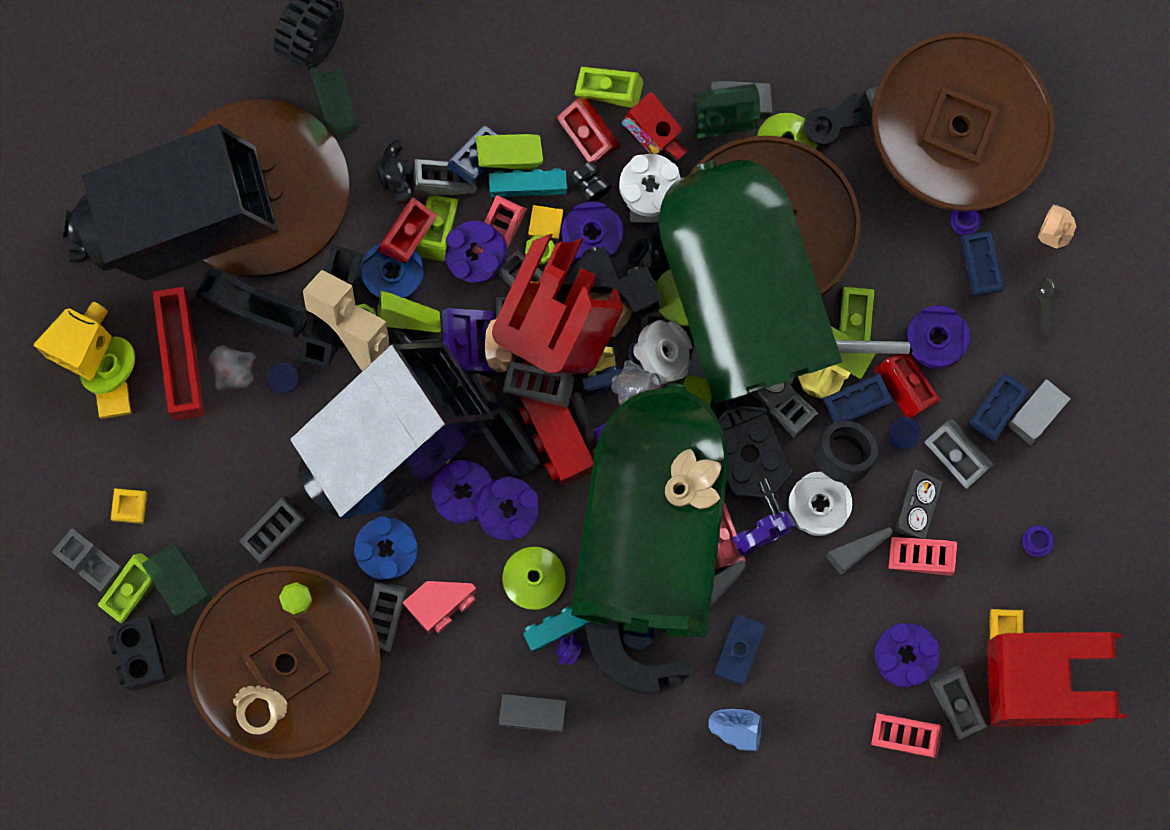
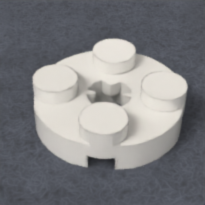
[619,154,680,217]
[633,320,692,385]
[788,472,852,536]

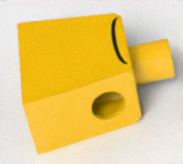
[33,302,112,381]

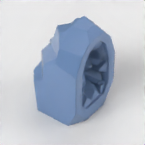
[709,708,762,751]

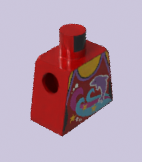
[621,92,688,164]

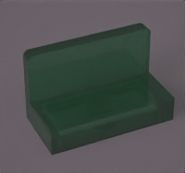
[310,68,359,135]
[142,543,213,616]

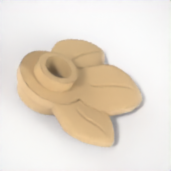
[665,449,721,509]

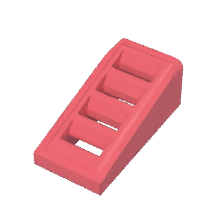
[471,195,527,255]
[888,537,957,576]
[871,713,943,759]

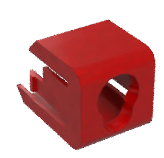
[492,234,623,374]
[987,632,1127,727]

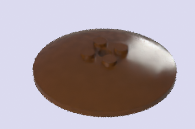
[872,32,1055,212]
[183,99,350,277]
[688,136,861,296]
[187,566,381,759]

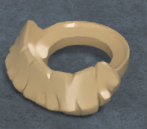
[233,686,287,734]

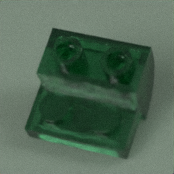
[692,83,760,138]

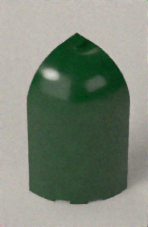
[659,160,842,404]
[571,383,728,637]

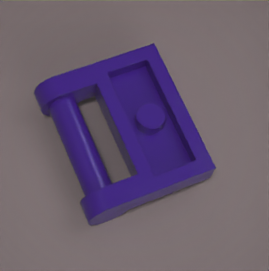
[442,308,498,376]

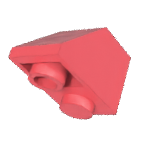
[403,581,477,635]

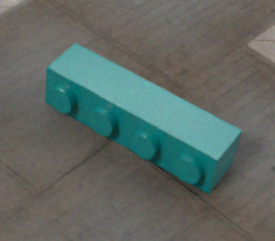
[489,168,567,198]
[523,606,590,653]

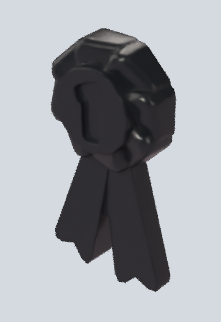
[803,93,872,146]

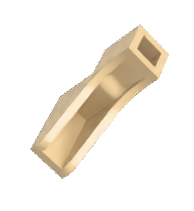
[303,270,390,372]

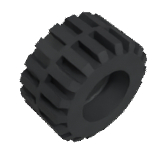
[274,0,345,71]

